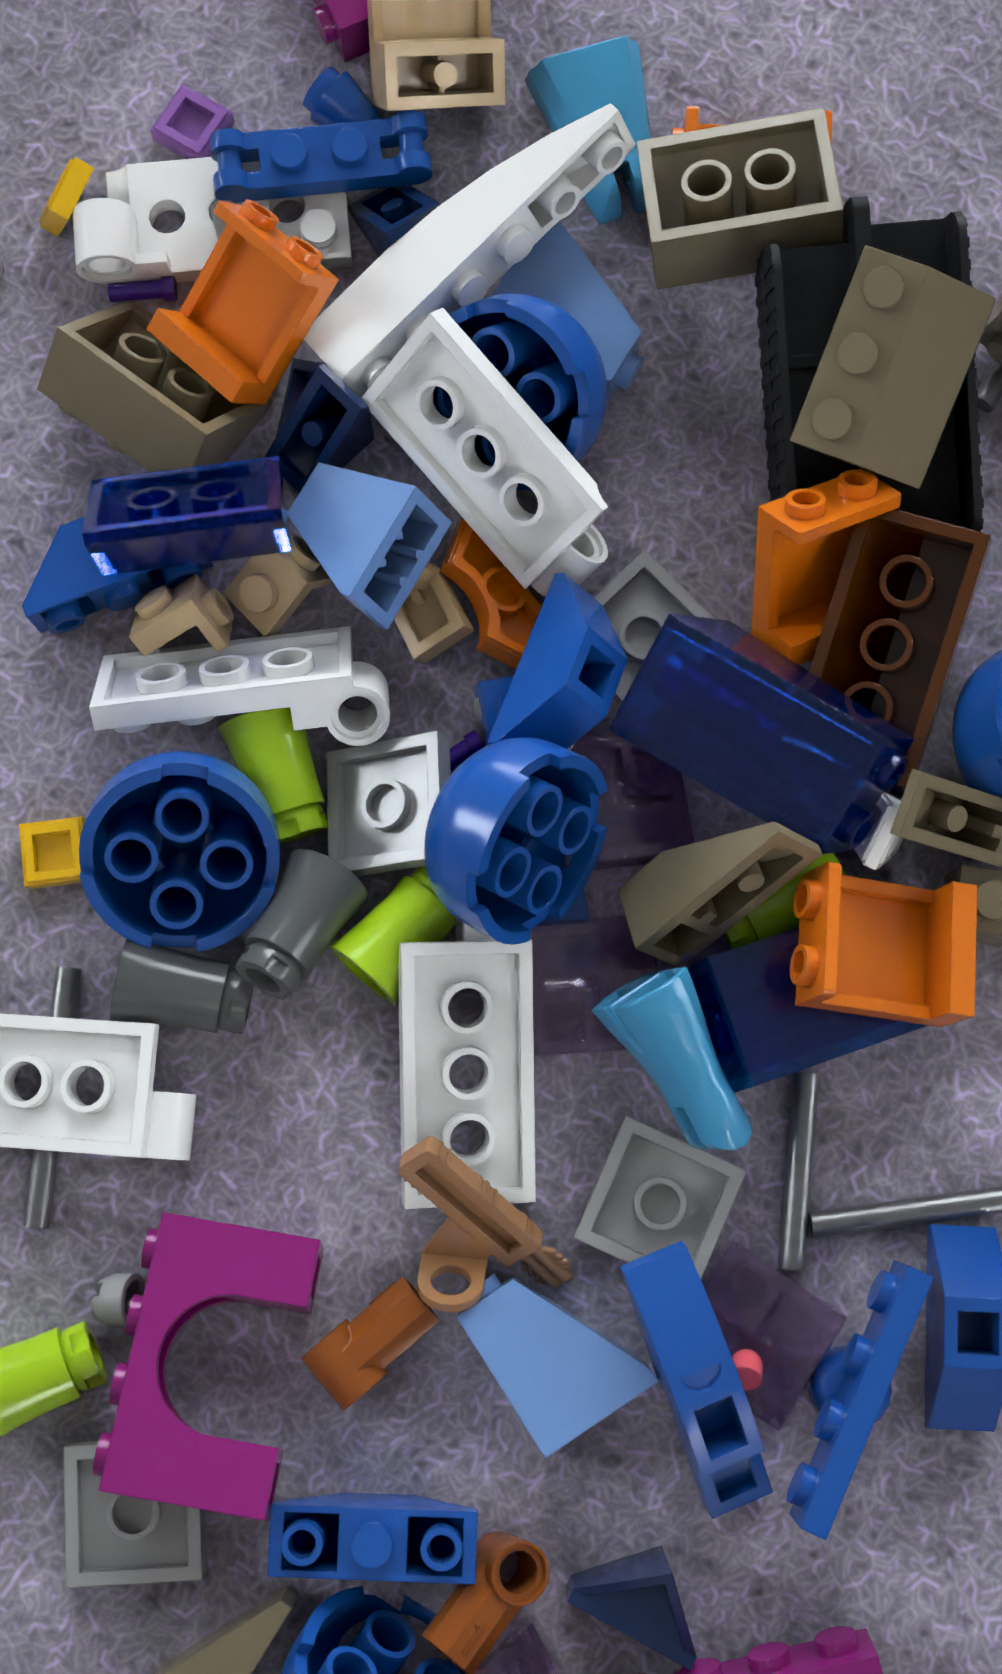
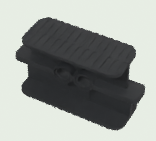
[755,196,984,532]

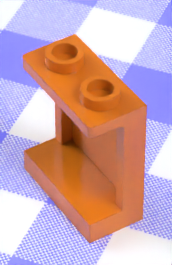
[146,199,339,405]
[751,469,901,669]
[790,862,977,1027]

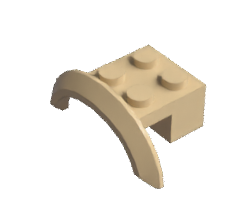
[367,0,506,111]

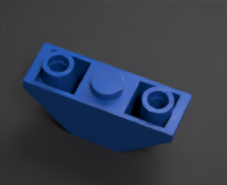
[22,503,214,634]
[487,573,628,749]
[925,1224,1002,1432]
[267,1493,478,1584]

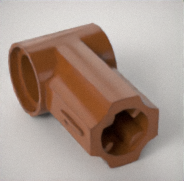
[301,1276,440,1411]
[421,1531,550,1674]

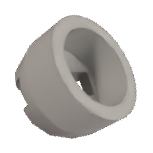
[90,1273,146,1328]

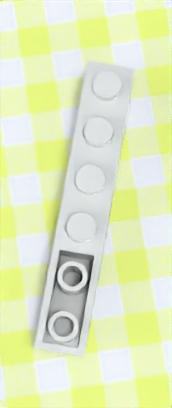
[304,103,636,398]

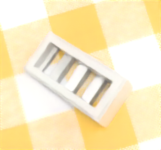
[847,783,904,870]

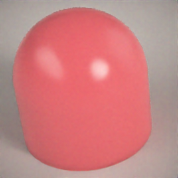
[732,1349,763,1391]

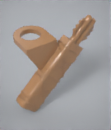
[398,1136,573,1312]

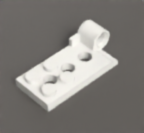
[72,157,353,284]
[361,308,608,597]
[89,626,390,746]
[398,918,536,1209]
[0,1013,197,1160]

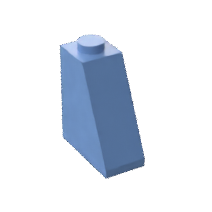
[491,221,644,404]
[287,462,452,630]
[457,1273,659,1458]

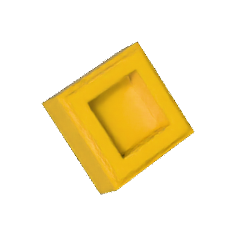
[38,157,94,237]
[19,816,85,889]

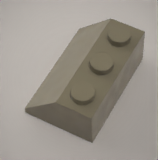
[636,108,843,290]
[790,245,996,490]
[37,300,273,495]

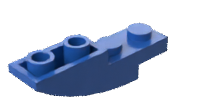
[620,1241,773,1519]

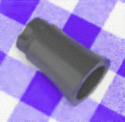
[235,849,368,1000]
[110,939,254,1034]

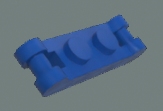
[209,110,433,203]

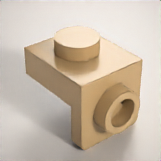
[223,535,332,637]
[394,562,475,664]
[129,574,234,657]

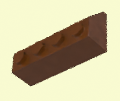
[785,509,991,788]

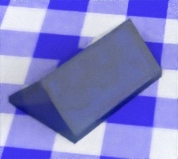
[82,456,292,576]

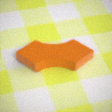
[439,518,542,669]

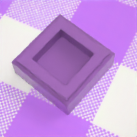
[150,83,235,159]

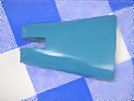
[525,36,652,225]
[592,967,752,1150]

